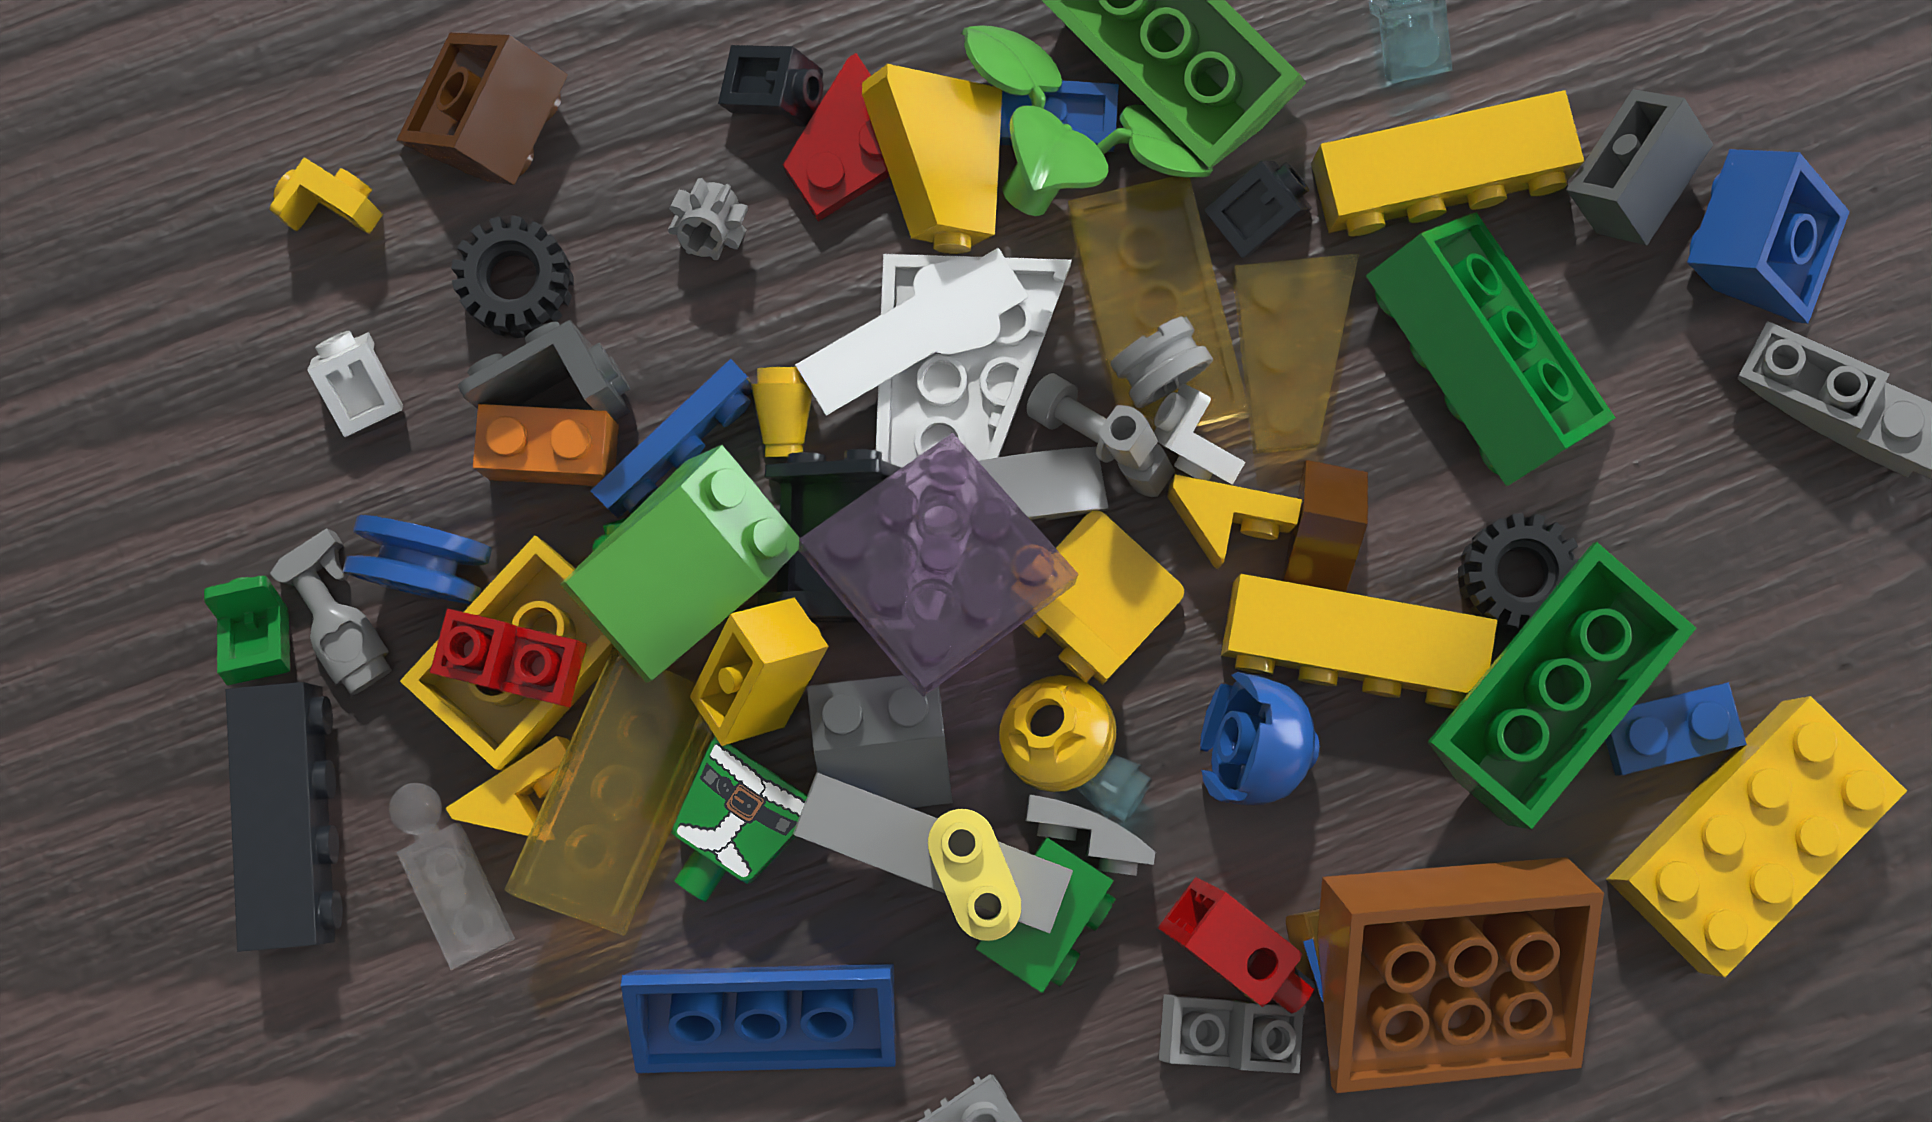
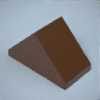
[1282,460,1368,592]

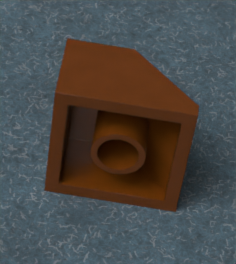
[396,32,568,185]

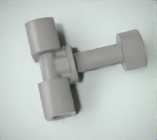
[1027,373,1175,497]

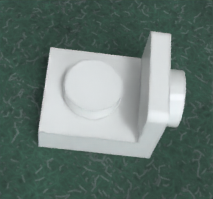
[307,331,403,437]

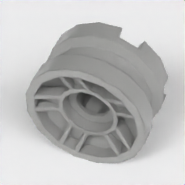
[1110,316,1214,408]

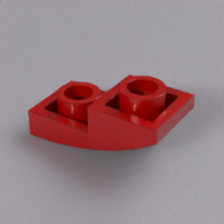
[429,608,587,708]

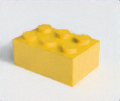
[400,536,620,770]

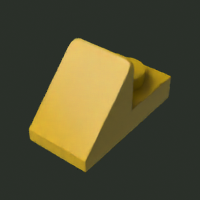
[1167,474,1302,569]
[446,736,581,839]

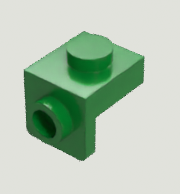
[204,576,290,686]

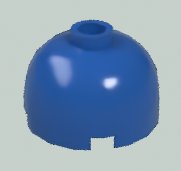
[1200,672,1320,805]

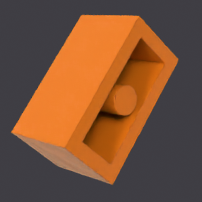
[473,404,619,486]

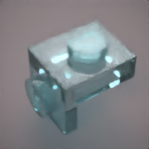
[1369,0,1453,83]

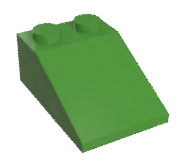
[560,445,804,682]

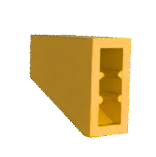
[862,64,1002,254]

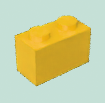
[690,597,829,746]

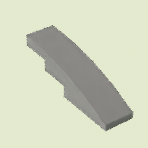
[793,772,1073,933]

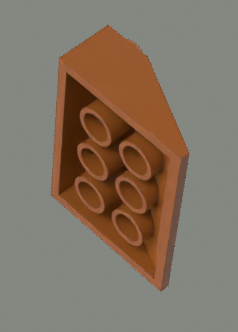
[1317,857,1604,1093]

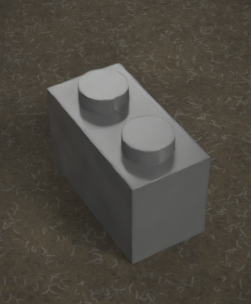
[1566,89,1713,246]

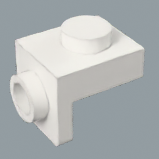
[1154,384,1245,484]

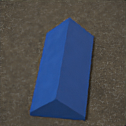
[621,964,896,1073]

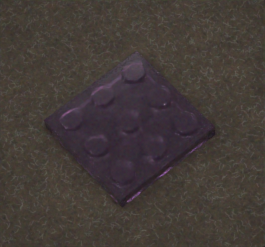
[798,433,1079,697]

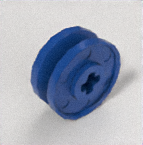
[342,515,492,605]

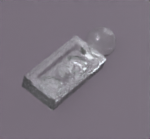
[389,783,515,970]

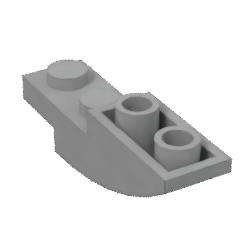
[1738,321,1932,479]

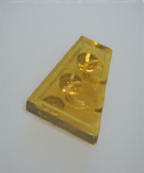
[1232,254,1359,454]

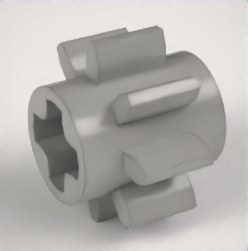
[668,178,748,260]

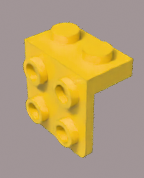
[1009,511,1184,685]

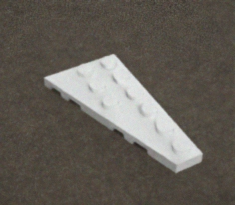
[869,254,1072,633]

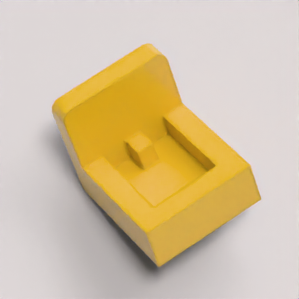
[269,157,383,234]

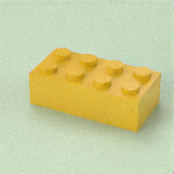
[1606,696,1907,977]

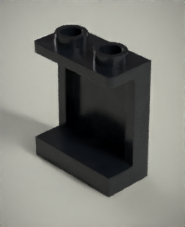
[757,449,906,624]

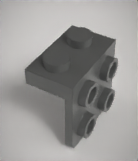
[457,320,630,421]

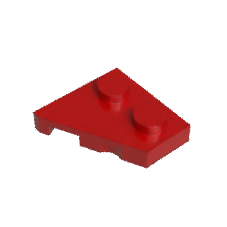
[783,53,890,222]

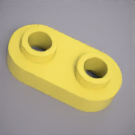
[928,809,1021,941]

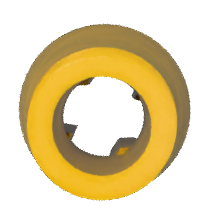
[751,367,812,457]

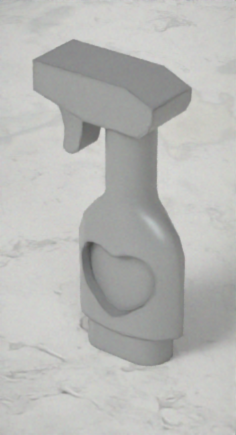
[270,528,392,696]

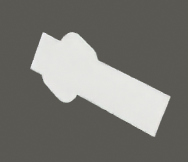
[795,248,1029,415]

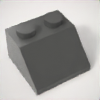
[807,671,953,808]

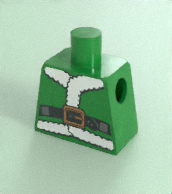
[671,737,808,902]

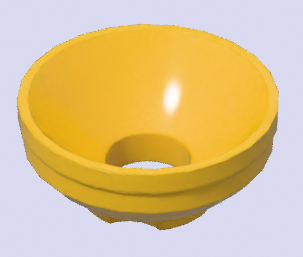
[999,675,1116,792]

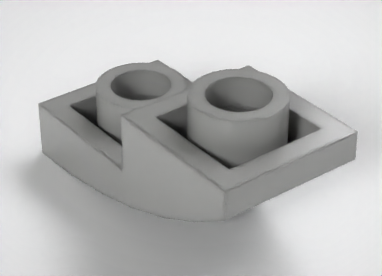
[973,447,1108,528]
[1025,795,1155,876]
[1159,994,1304,1073]

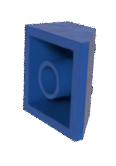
[1687,149,1850,324]

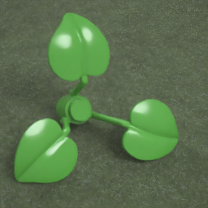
[961,26,1213,216]

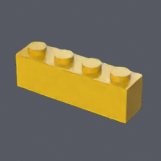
[1311,90,1585,236]
[1221,574,1497,709]

